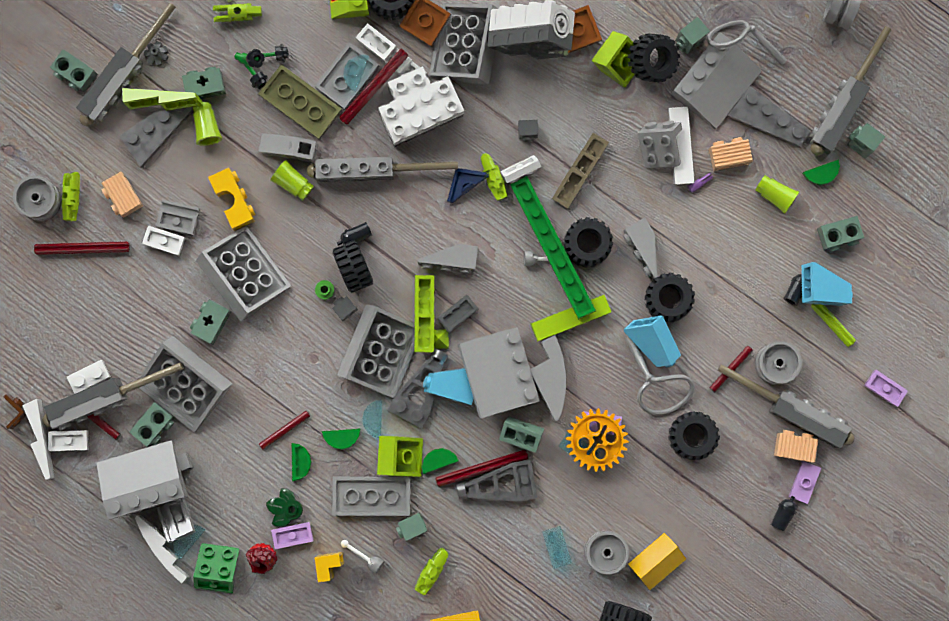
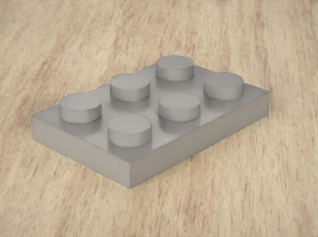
[314,42,379,110]

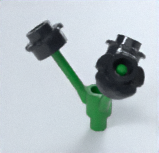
[234,44,289,89]

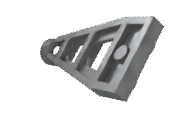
[388,348,448,429]
[456,460,537,501]

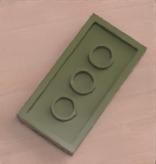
[258,64,342,140]

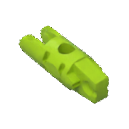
[213,3,262,22]
[480,153,508,201]
[62,172,80,222]
[414,548,449,596]

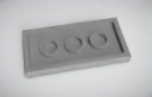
[332,476,410,516]

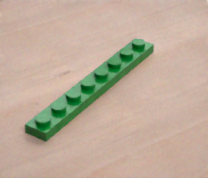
[510,176,596,320]

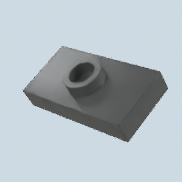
[437,294,479,333]

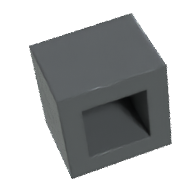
[518,120,538,142]
[332,296,358,321]

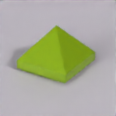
[434,329,449,349]

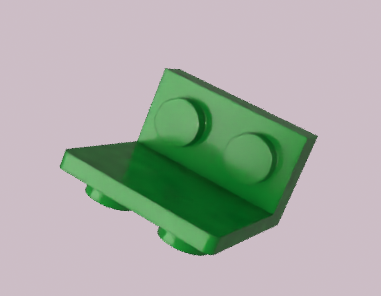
[193,543,239,593]

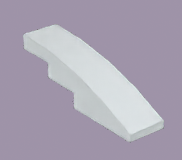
[356,23,428,77]
[135,515,190,583]

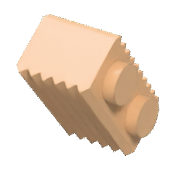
[709,137,753,171]
[101,172,143,218]
[774,430,818,463]

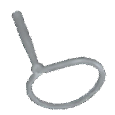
[707,20,787,65]
[625,337,695,415]

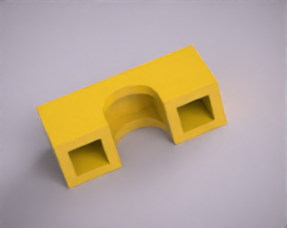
[208,167,256,231]

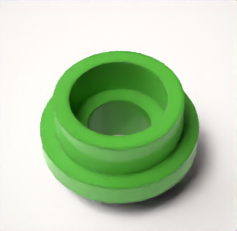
[315,280,334,300]

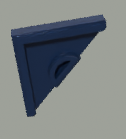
[447,168,489,203]

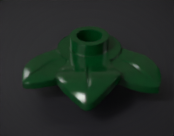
[266,488,303,527]

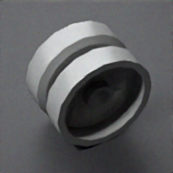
[822,0,861,30]
[13,176,61,221]
[755,341,802,385]
[584,530,629,575]

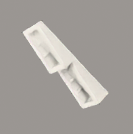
[668,107,694,184]
[22,399,55,480]

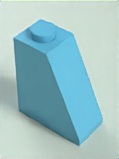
[801,262,853,306]
[623,315,681,367]
[423,368,473,405]

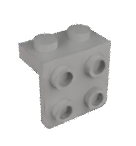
[638,121,682,168]

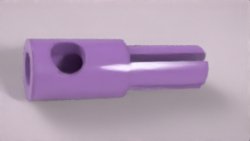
[687,173,713,193]

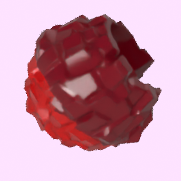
[246,543,278,575]

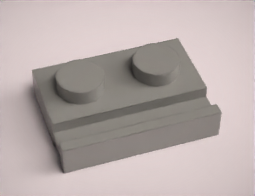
[156,199,200,236]
[157,498,196,544]

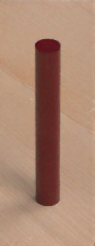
[709,345,753,393]
[259,411,310,450]
[87,414,120,440]

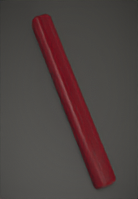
[340,49,409,125]
[34,241,130,255]
[436,450,529,487]

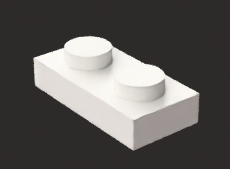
[500,155,541,183]
[142,226,185,256]
[67,360,111,394]
[48,430,89,451]

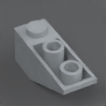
[258,133,318,164]
[623,218,657,280]
[418,244,478,274]

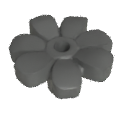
[144,41,168,66]

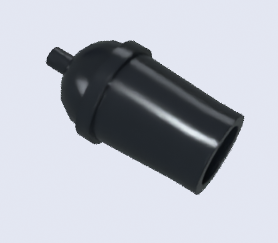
[337,222,372,246]
[783,274,802,306]
[770,496,797,532]

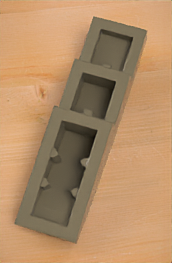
[552,132,609,208]

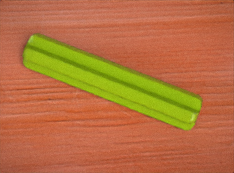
[811,304,856,347]

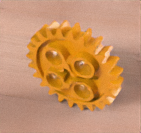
[565,408,629,472]

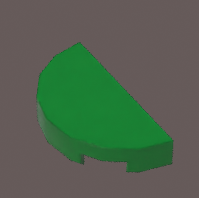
[802,159,840,185]
[322,429,360,449]
[291,443,312,482]
[422,448,459,474]

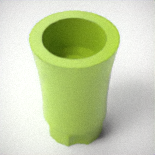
[193,102,223,146]
[270,160,314,201]
[755,175,799,214]

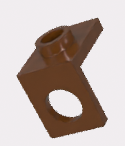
[3,394,26,430]

